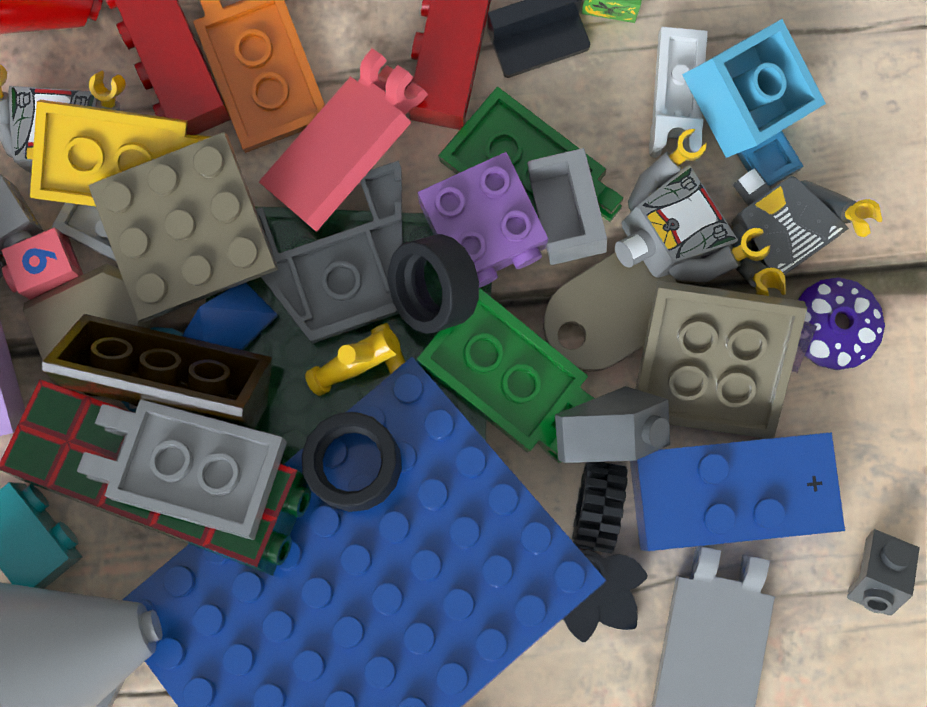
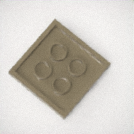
[88,132,279,322]
[635,280,807,439]

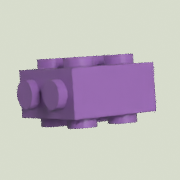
[418,152,548,288]

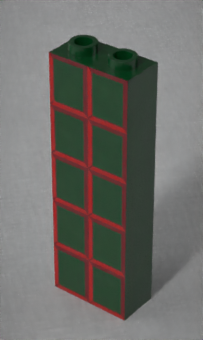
[0,379,311,576]

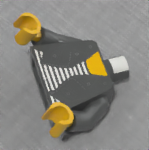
[731,168,883,296]

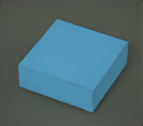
[737,131,803,187]

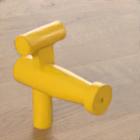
[305,323,406,396]

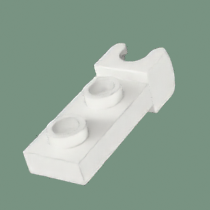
[649,27,708,161]

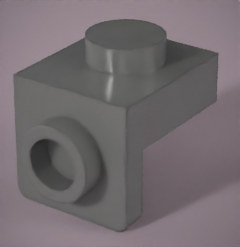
[847,529,920,615]

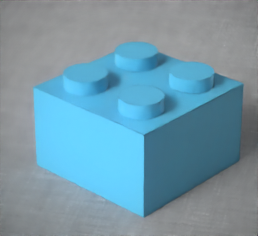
[682,19,826,158]

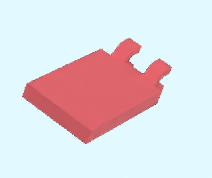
[259,48,428,232]

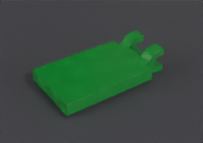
[438,86,624,222]
[415,288,595,463]

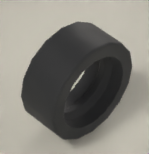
[388,234,479,334]
[301,412,402,512]

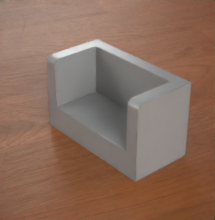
[527,148,607,265]

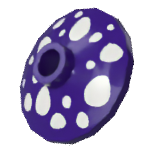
[797,277,885,370]

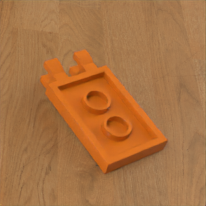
[193,0,325,153]

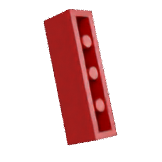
[105,0,231,135]
[404,0,491,130]

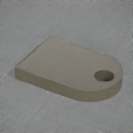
[543,252,677,372]

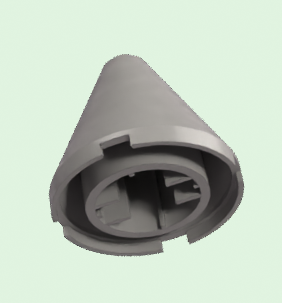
[0,583,162,707]

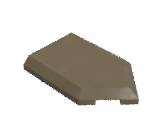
[23,264,152,387]

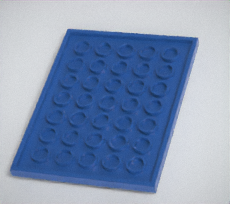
[122,357,606,707]

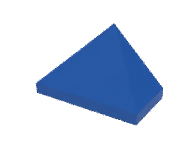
[182,283,278,350]

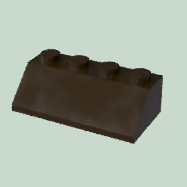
[42,314,272,429]

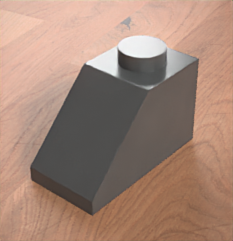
[555,386,670,463]

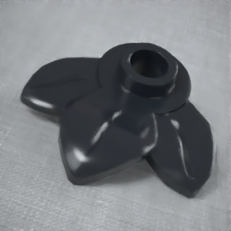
[563,550,648,642]

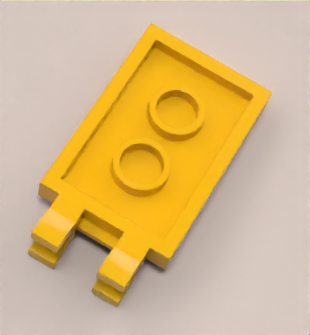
[30,99,212,207]

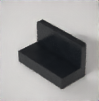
[487,0,590,78]

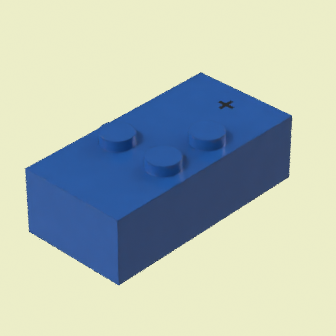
[630,432,845,551]

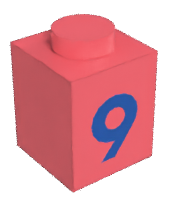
[1,227,83,300]

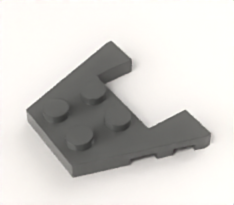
[256,160,403,344]

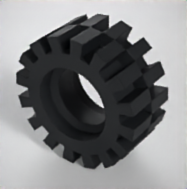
[572,462,628,554]

